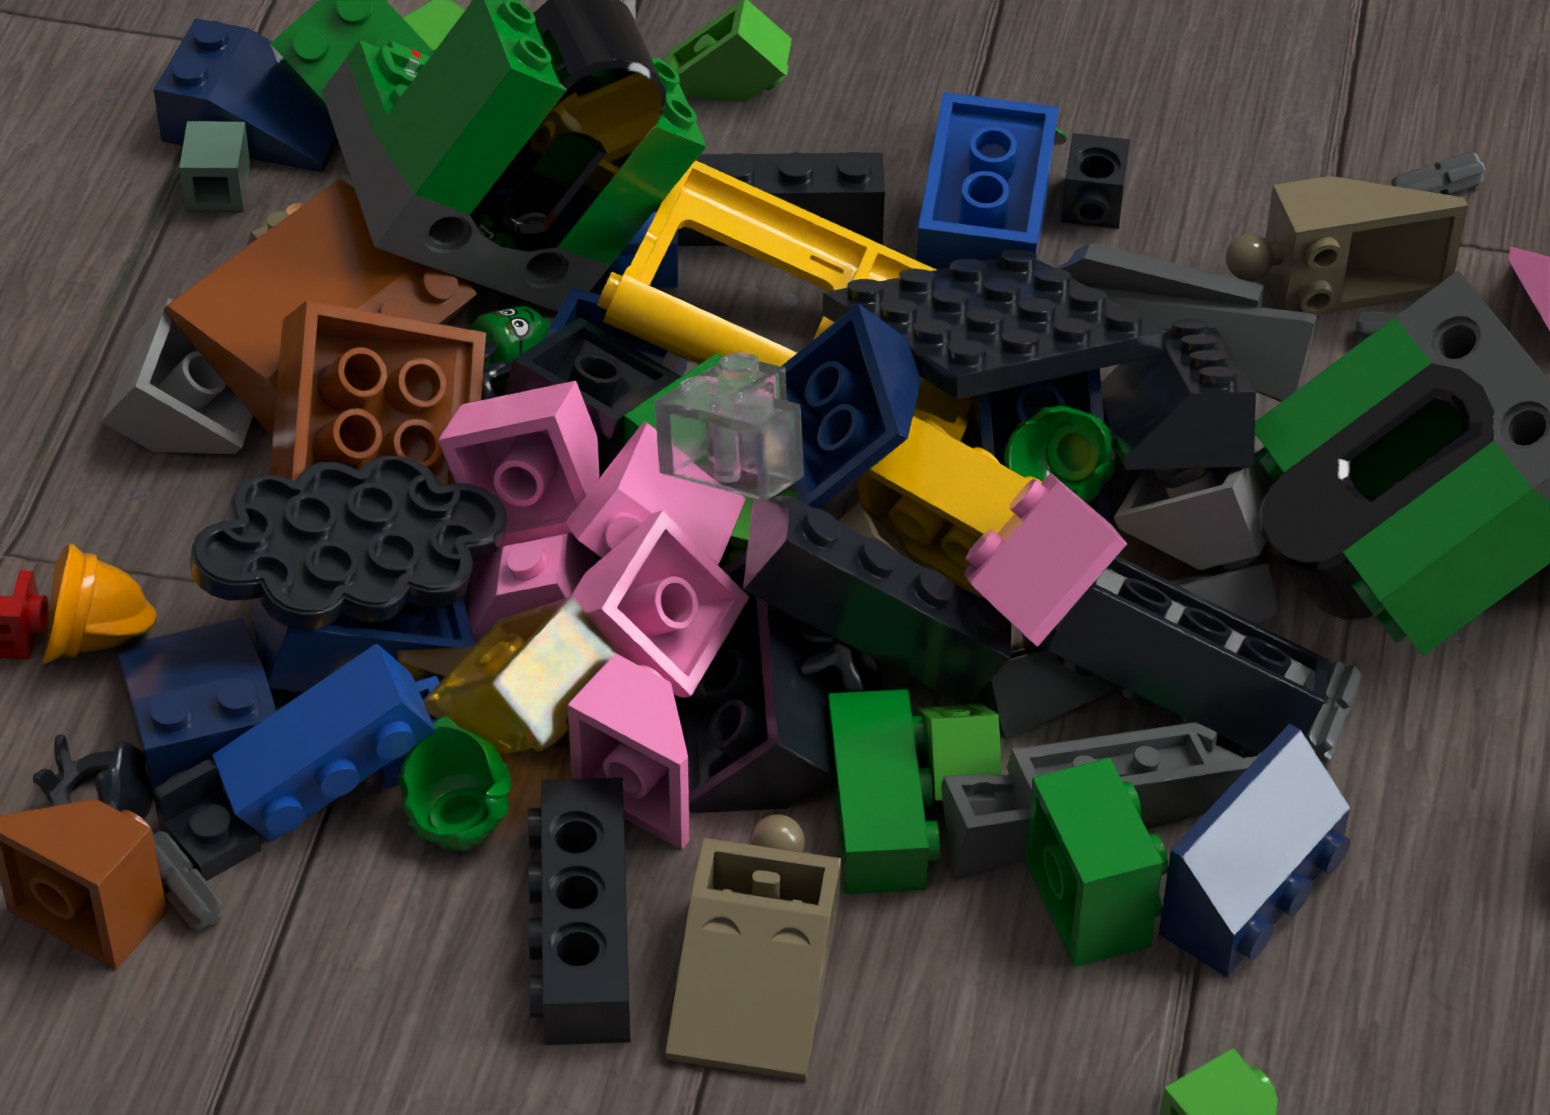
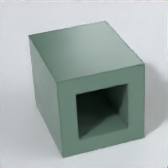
[179,121,251,212]

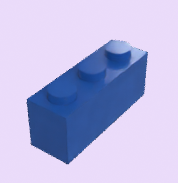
[212,643,436,842]

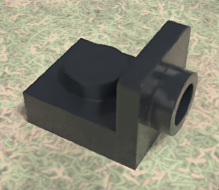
[153,760,261,881]

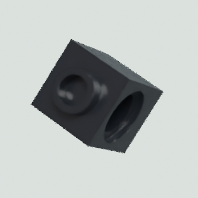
[1061,133,1130,229]

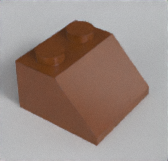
[0,799,168,970]

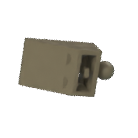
[1225,176,1468,315]
[665,814,841,1082]

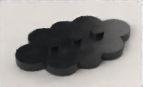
[190,456,508,630]

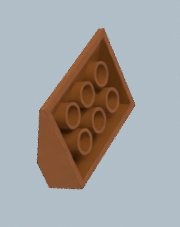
[164,178,477,438]
[270,300,486,485]

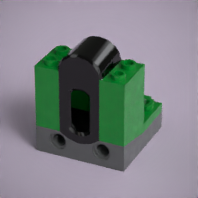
[321,0,707,312]
[1255,270,1550,656]

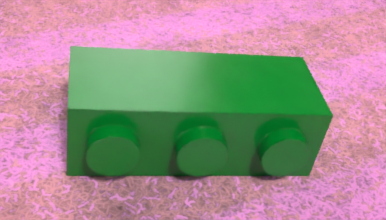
[828,689,940,894]

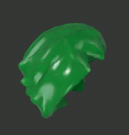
[1004,405,1115,504]
[397,716,512,853]

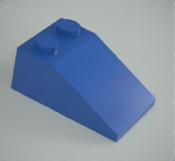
[916,92,1059,270]

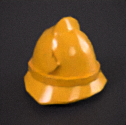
[42,543,157,665]

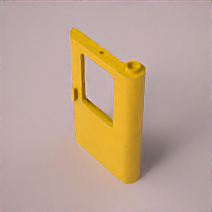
[597,161,970,441]

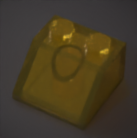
[423,597,618,754]

